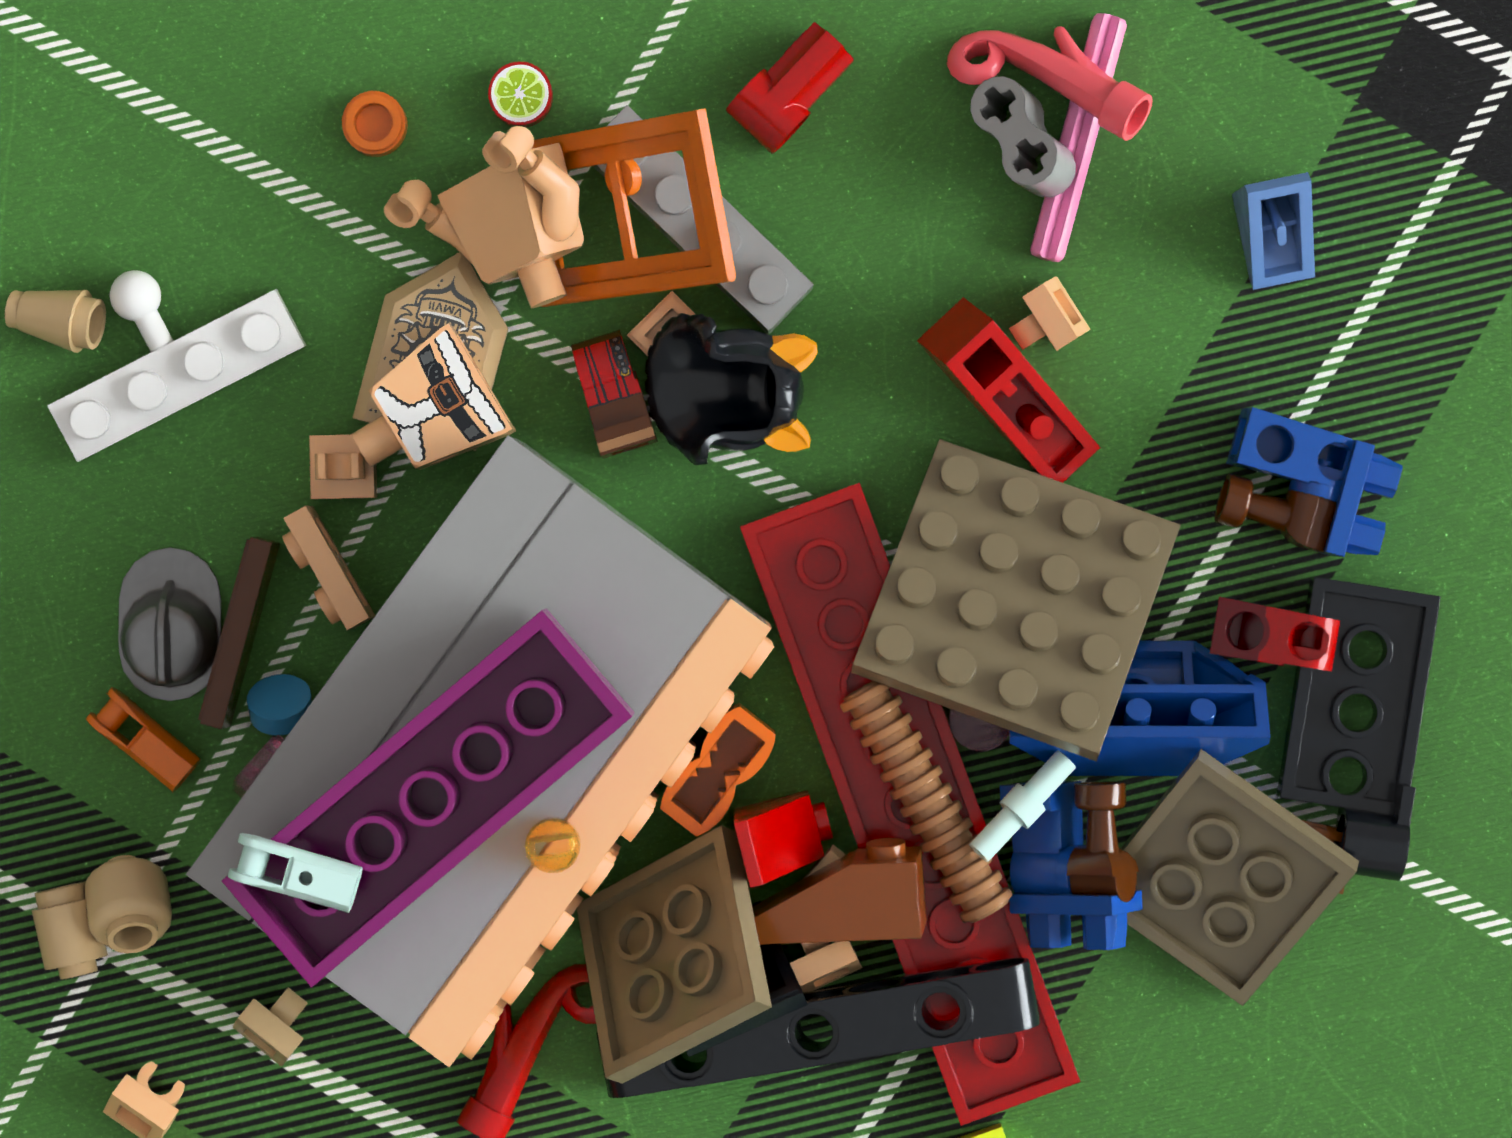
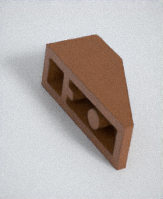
[752,838,927,945]

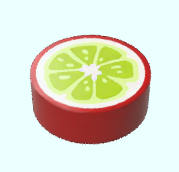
[488,61,553,128]

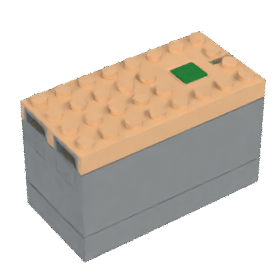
[186,435,774,1068]

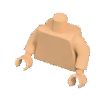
[384,126,584,308]

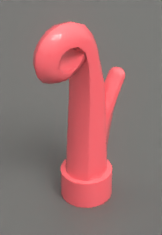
[947,26,1153,141]

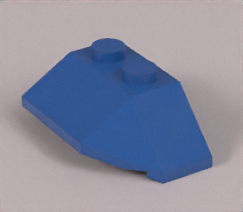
[1009,640,1271,776]

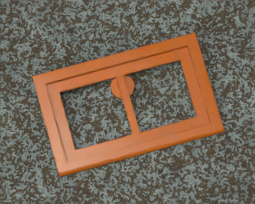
[531,108,736,307]

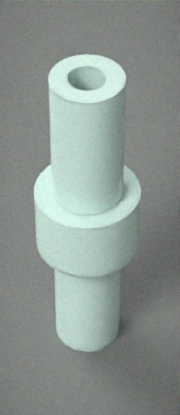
[969,750,1076,862]

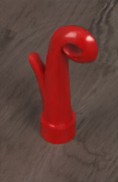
[456,964,596,1138]

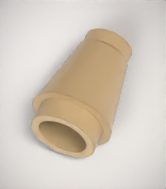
[5,290,106,353]

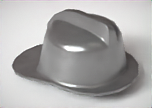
[118,547,221,701]

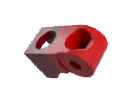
[1209,597,1340,672]

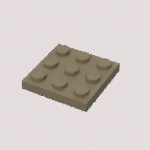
[1120,749,1359,1006]
[577,825,772,1084]

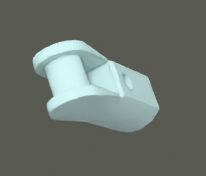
[228,833,363,913]

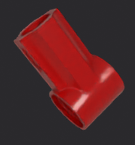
[725,22,854,154]

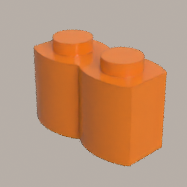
[660,703,776,837]

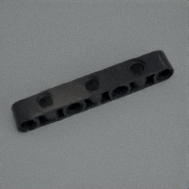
[596,958,1041,1098]

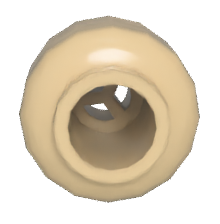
[84,855,172,954]

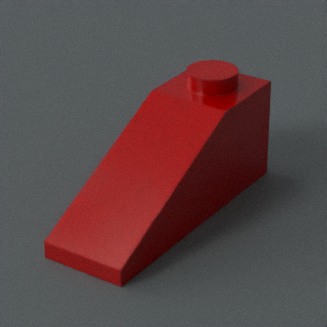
[917,297,1101,483]
[734,790,833,888]

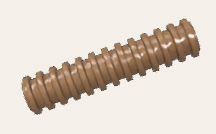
[840,681,1012,923]

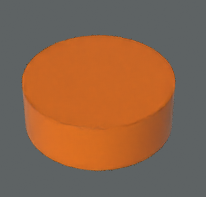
[342,91,408,157]

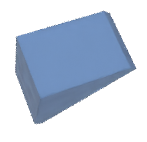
[1232,172,1315,290]

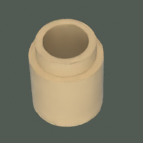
[31,882,108,980]

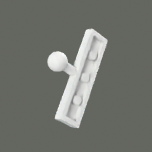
[47,270,306,462]

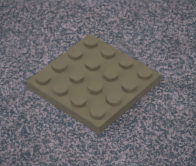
[851,439,1181,761]

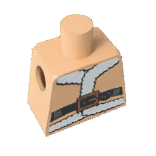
[351,323,516,470]

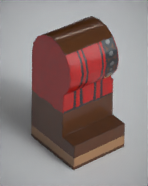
[571,329,658,459]

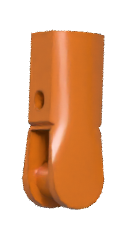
[86,687,201,792]

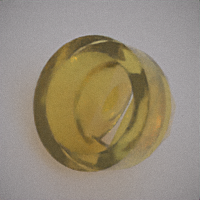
[525,817,581,873]

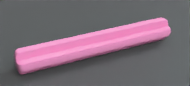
[1030,13,1127,262]

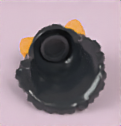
[645,313,818,465]

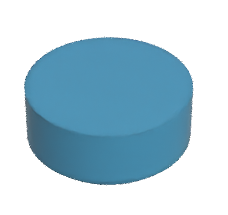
[247,674,312,735]

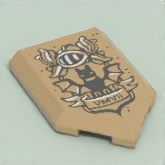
[353,252,508,451]

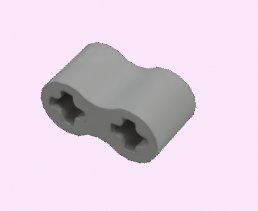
[970,76,1076,198]

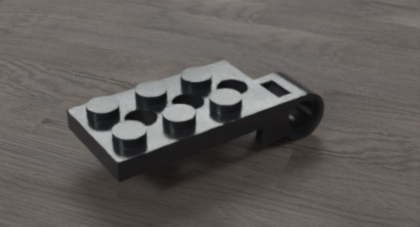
[1276,577,1441,881]

